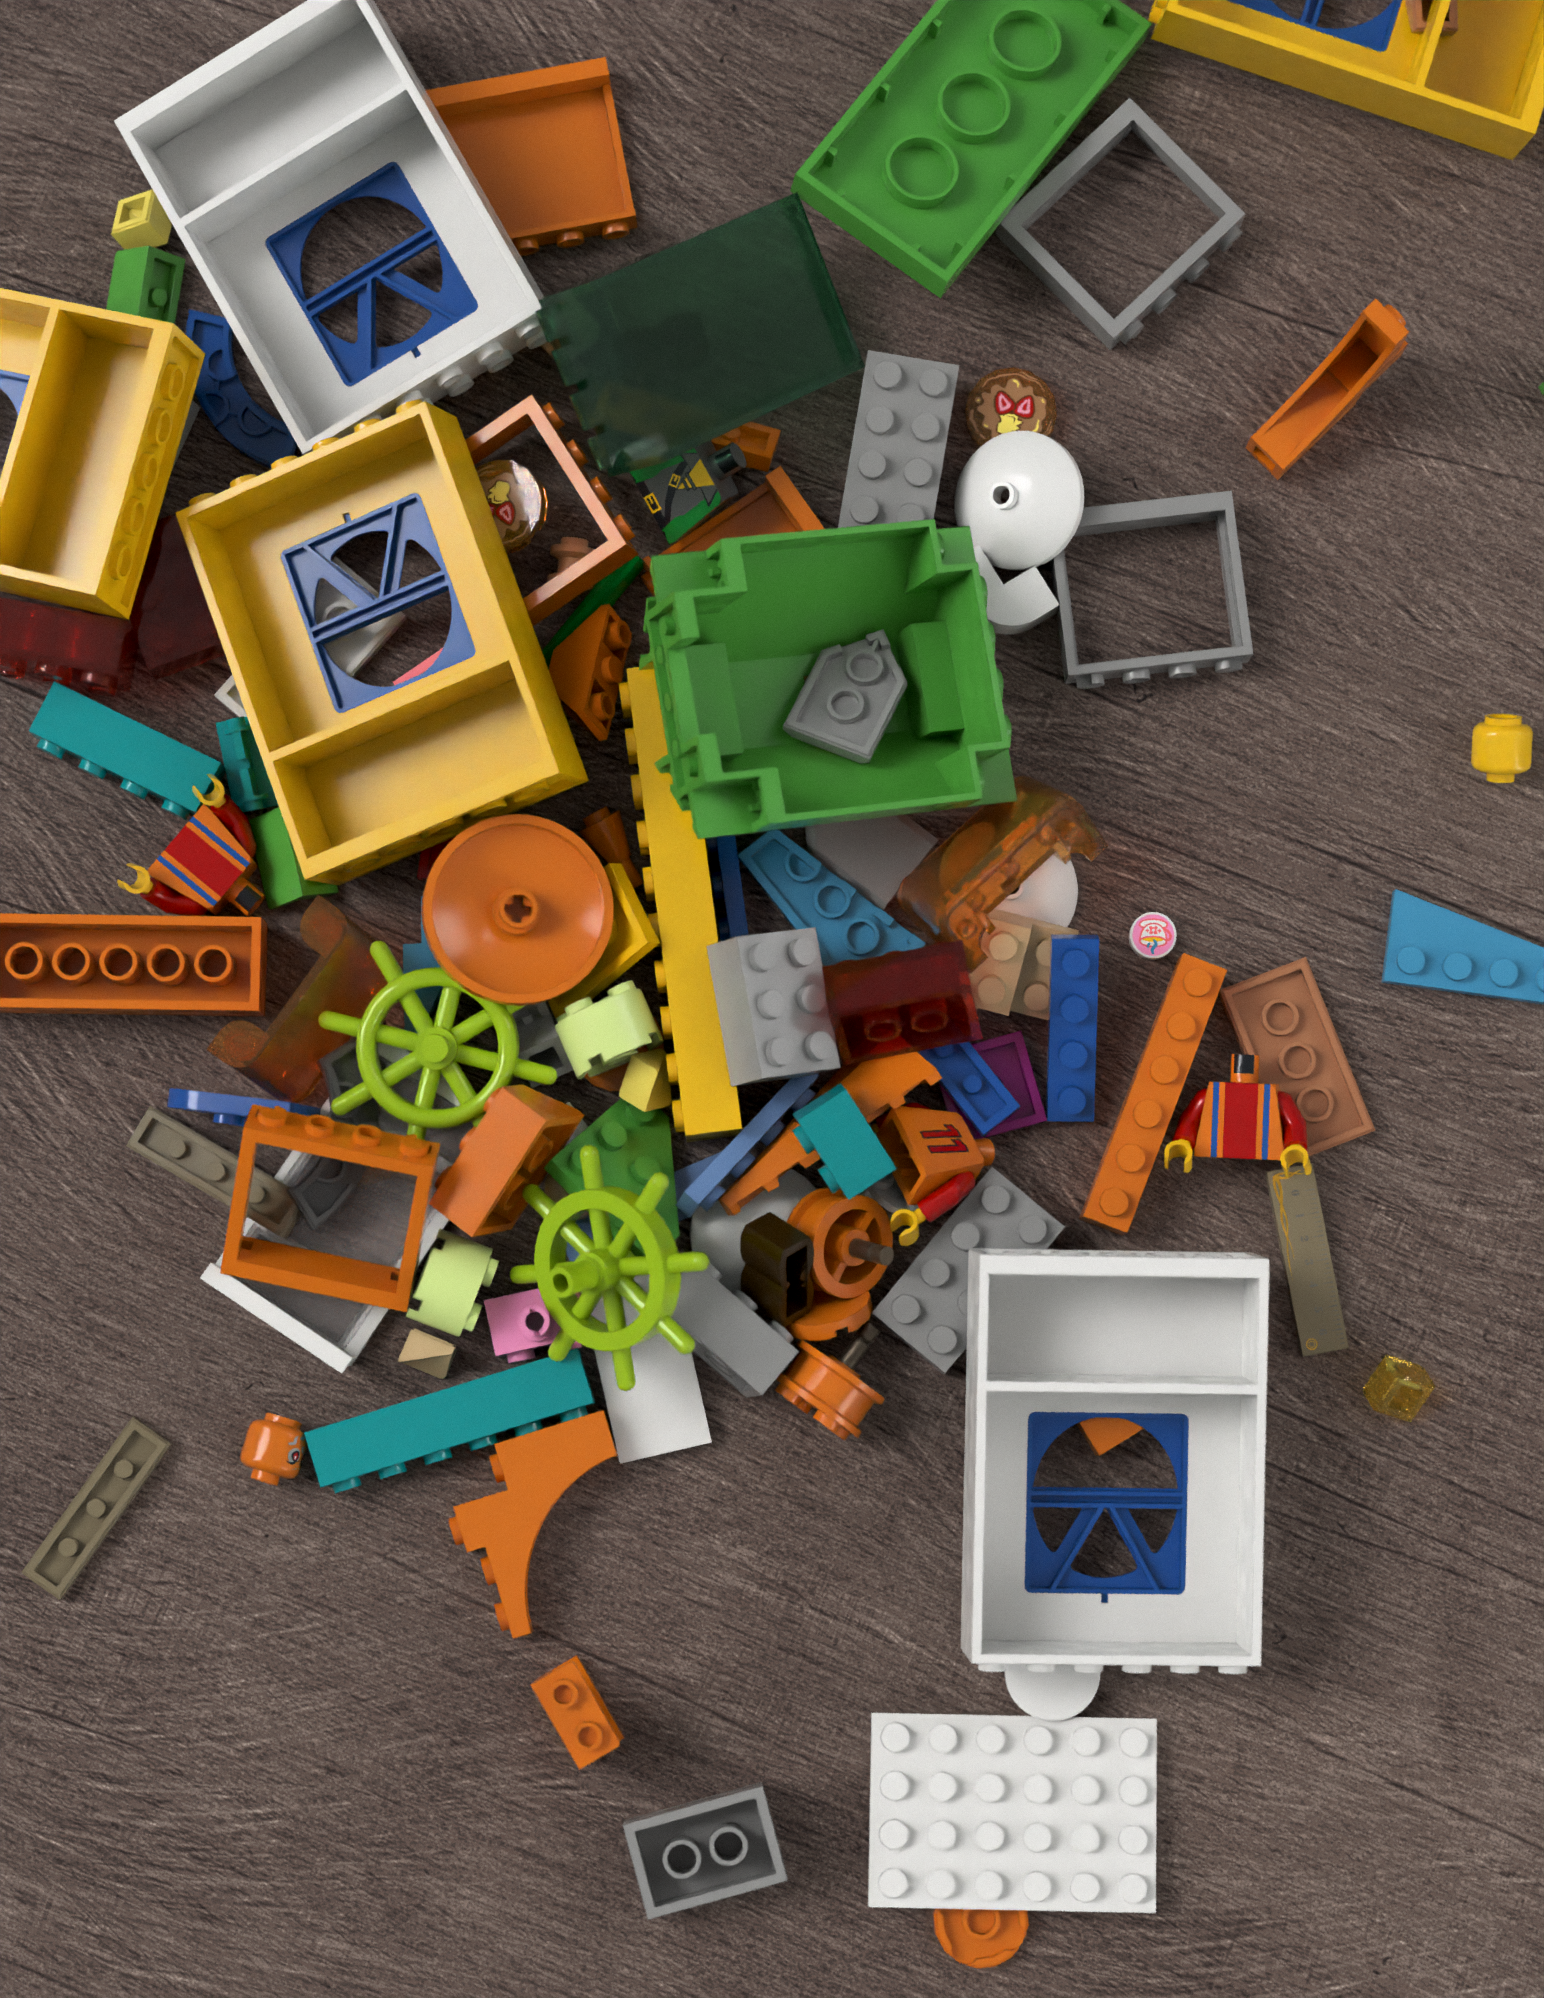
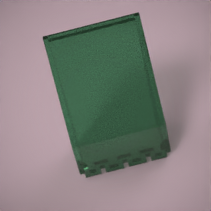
[535,192,865,478]

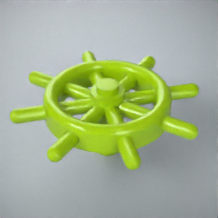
[318,941,557,1140]
[509,1145,709,1391]

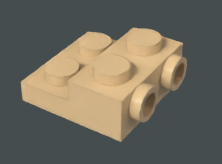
[957,907,1079,1020]

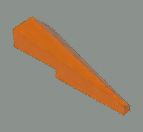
[718,1032,942,1216]

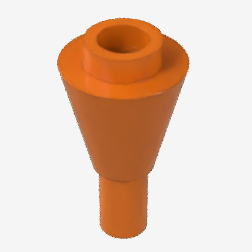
[579,806,644,888]

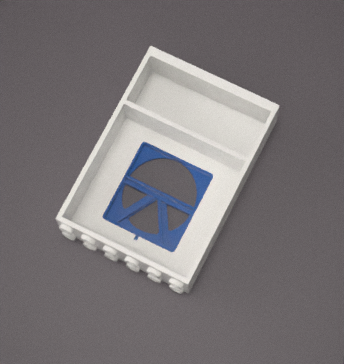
[114,0,561,455]
[961,1248,1269,1674]

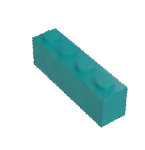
[29,681,226,820]

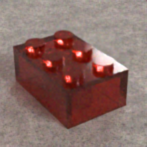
[129,514,225,680]
[0,597,140,697]
[822,940,983,1065]

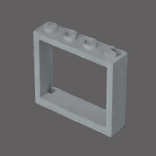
[995,98,1245,350]
[1049,491,1253,689]

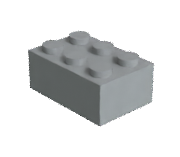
[706,927,841,1087]
[671,1263,799,1398]
[623,1782,788,1920]

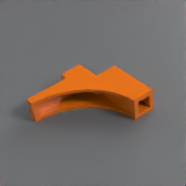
[1245,299,1409,480]
[448,1410,618,1639]

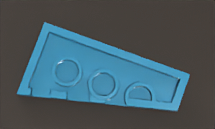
[738,830,926,1003]
[1381,889,1544,1005]

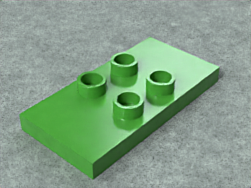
[790,0,1152,299]

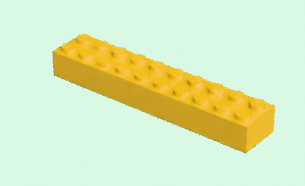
[619,667,742,1142]

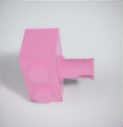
[484,1288,582,1364]

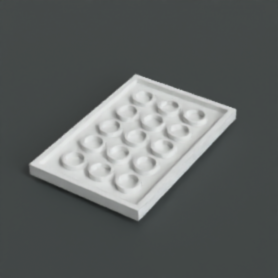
[868,1713,1157,1913]

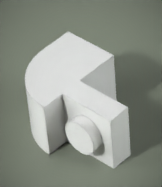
[974,546,1059,634]

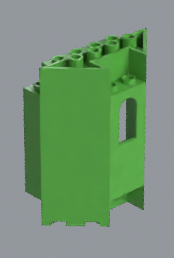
[639,519,1017,839]

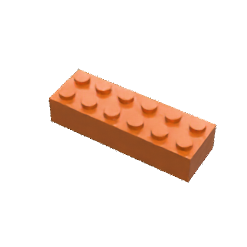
[0,913,268,1017]

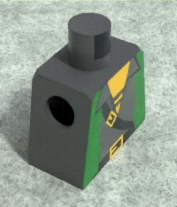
[627,436,747,545]

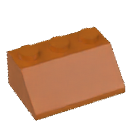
[429,1084,584,1237]

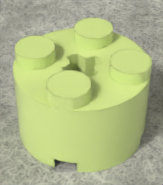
[555,980,664,1079]
[406,1228,499,1337]

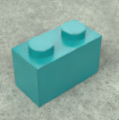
[792,1083,897,1200]

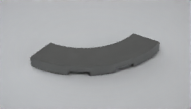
[286,1037,379,1231]

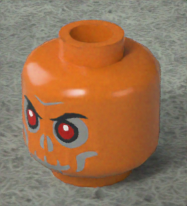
[240,1413,308,1486]

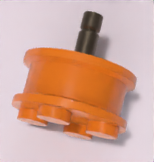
[787,1187,894,1298]
[775,1322,885,1441]

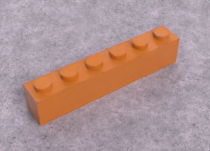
[1079,953,1227,1236]

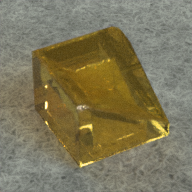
[1363,1354,1436,1422]

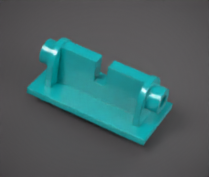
[215,716,278,812]

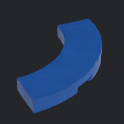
[186,309,298,470]

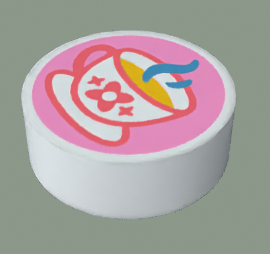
[1129,912,1177,960]

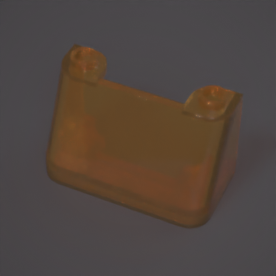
[897,775,1108,973]
[206,895,388,1103]

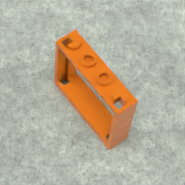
[465,394,638,626]
[220,1104,441,1312]

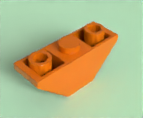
[549,604,632,741]

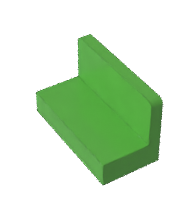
[106,246,185,324]
[249,807,339,909]

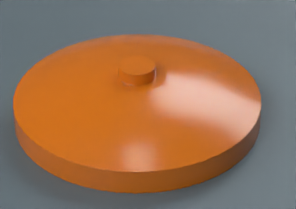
[422,814,614,1006]

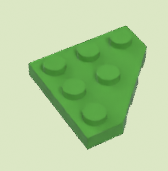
[544,1098,680,1256]

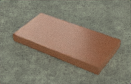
[1218,957,1376,1156]

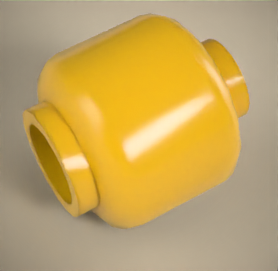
[1471,714,1533,783]

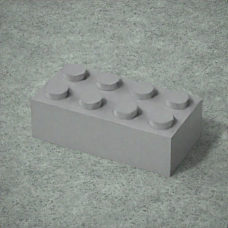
[838,350,959,528]
[871,1167,1065,1374]

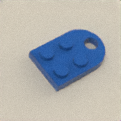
[167,1088,321,1127]

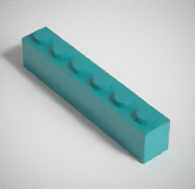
[304,1348,595,1494]

